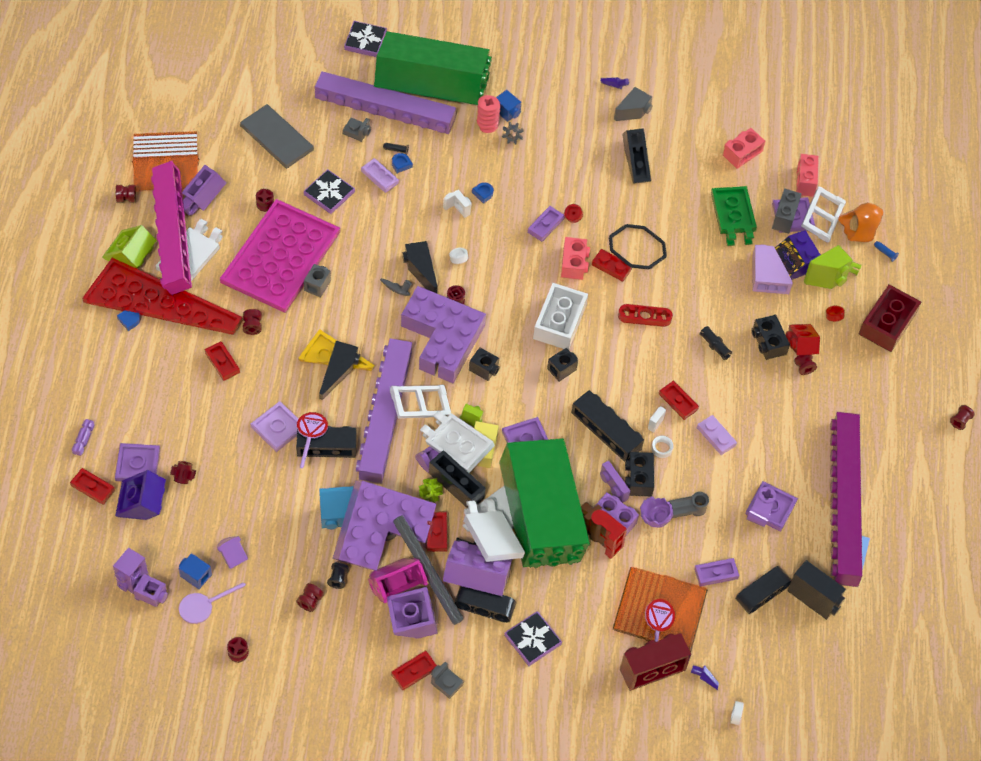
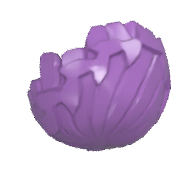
[640,496,673,528]

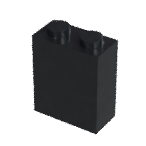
[787,560,846,620]

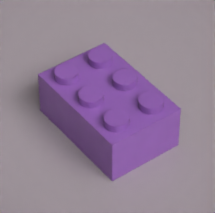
[443,541,512,596]

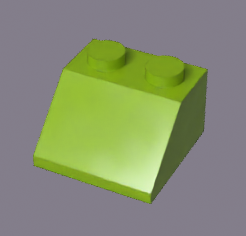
[102,225,157,268]
[804,245,853,289]

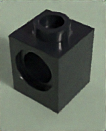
[469,347,500,381]
[547,348,578,382]

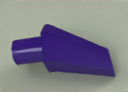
[600,77,629,89]
[691,665,719,690]

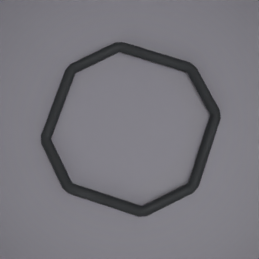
[609,224,667,270]

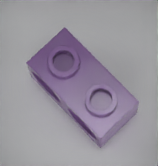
[594,492,639,536]
[113,547,149,594]

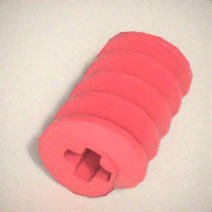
[477,95,500,133]

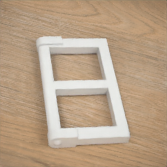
[801,186,846,242]
[390,385,451,419]

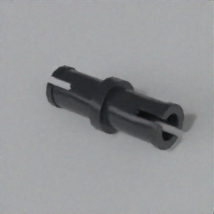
[699,326,732,360]

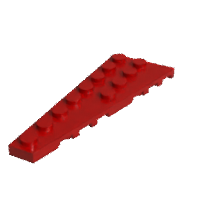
[82,257,243,335]

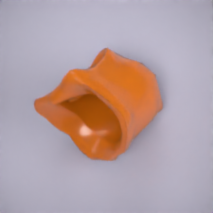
[838,202,884,242]

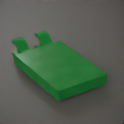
[711,186,757,246]

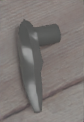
[380,278,412,296]

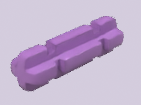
[72,419,95,456]

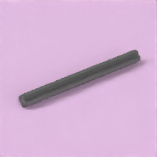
[393,515,463,625]

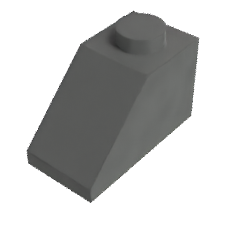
[614,87,653,121]

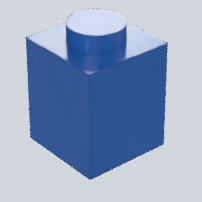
[496,90,521,122]
[179,553,212,590]

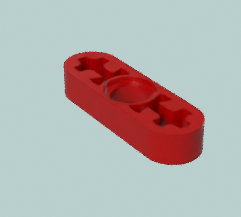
[618,304,673,327]

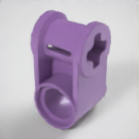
[746,487,776,527]

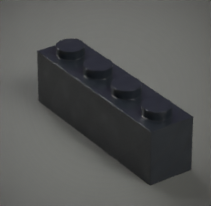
[571,390,644,462]

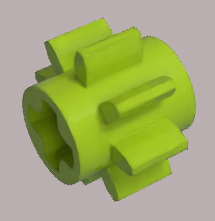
[418,478,443,502]

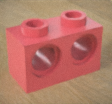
[723,128,765,169]
[796,154,819,197]
[561,237,590,280]

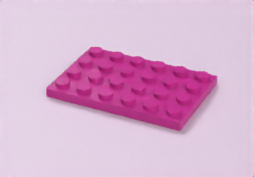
[220,199,340,313]

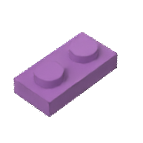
[527,206,564,242]
[600,461,630,503]
[694,558,739,587]

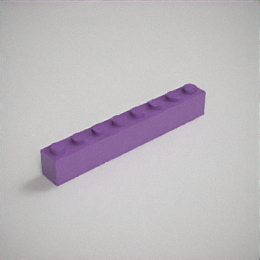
[315,71,456,134]
[356,338,412,484]

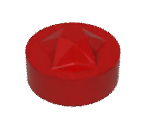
[564,204,583,223]
[826,305,845,322]

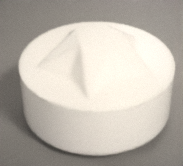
[449,248,468,264]

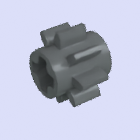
[502,122,524,145]

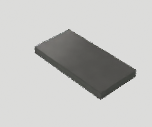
[240,104,314,169]

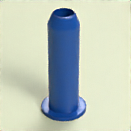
[874,241,899,262]

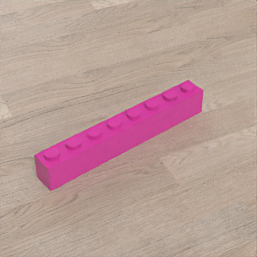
[151,161,192,295]

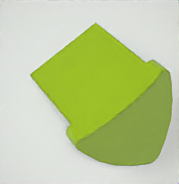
[459,404,484,427]

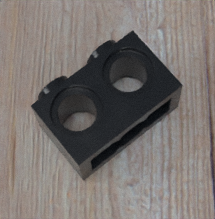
[751,314,790,360]
[625,452,654,497]

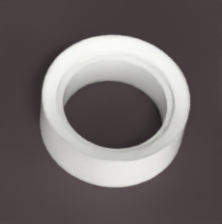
[651,436,673,458]
[730,701,744,725]

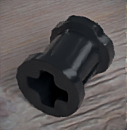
[327,562,349,589]

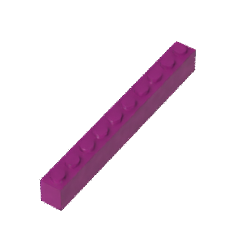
[830,412,862,587]

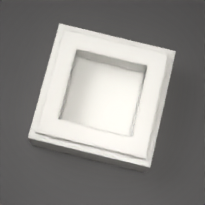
[648,406,666,433]

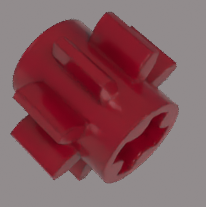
[170,461,196,484]

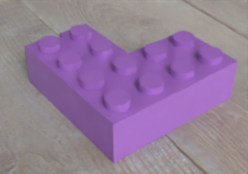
[401,286,486,384]
[332,480,436,571]

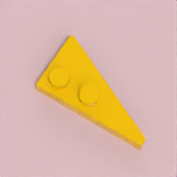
[298,329,375,371]

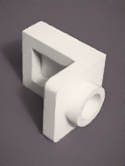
[443,190,472,218]

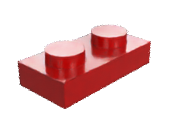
[591,249,632,282]
[204,341,240,381]
[659,380,699,420]
[70,468,115,505]
[427,512,447,552]
[391,650,437,691]

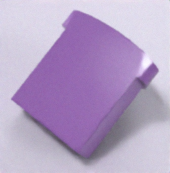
[415,447,439,473]
[217,536,248,569]

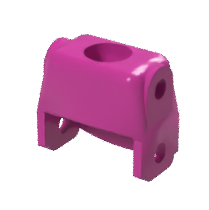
[368,558,428,603]

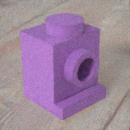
[133,574,168,607]

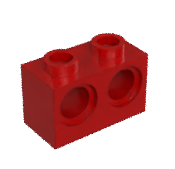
[786,324,820,355]

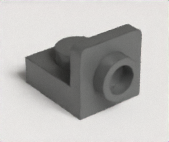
[343,118,371,142]
[431,662,464,699]

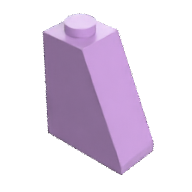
[752,245,792,294]

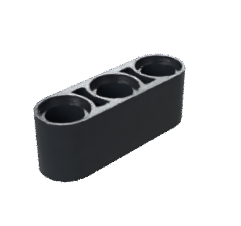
[735,566,792,614]
[454,586,516,623]

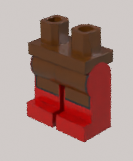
[581,502,627,559]

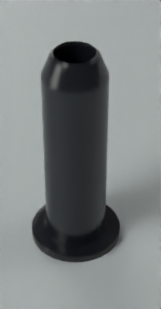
[383,143,409,155]

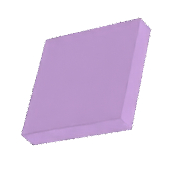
[250,401,298,452]

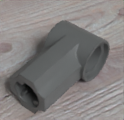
[668,492,709,518]

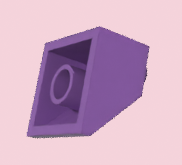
[387,587,438,638]

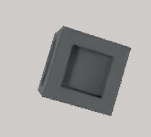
[304,264,331,298]

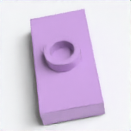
[361,158,399,193]

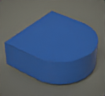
[392,153,413,174]
[472,182,494,204]
[117,310,140,331]

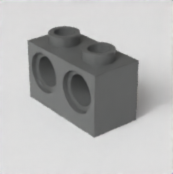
[772,188,802,234]

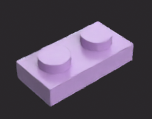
[697,415,737,455]

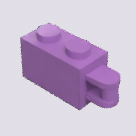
[182,165,226,216]

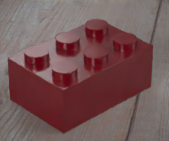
[859,284,922,352]
[620,633,691,691]

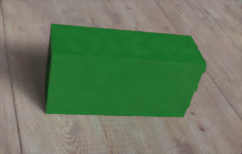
[374,31,492,105]
[499,438,590,568]

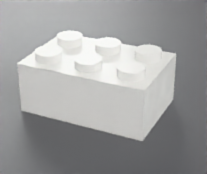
[533,283,588,350]

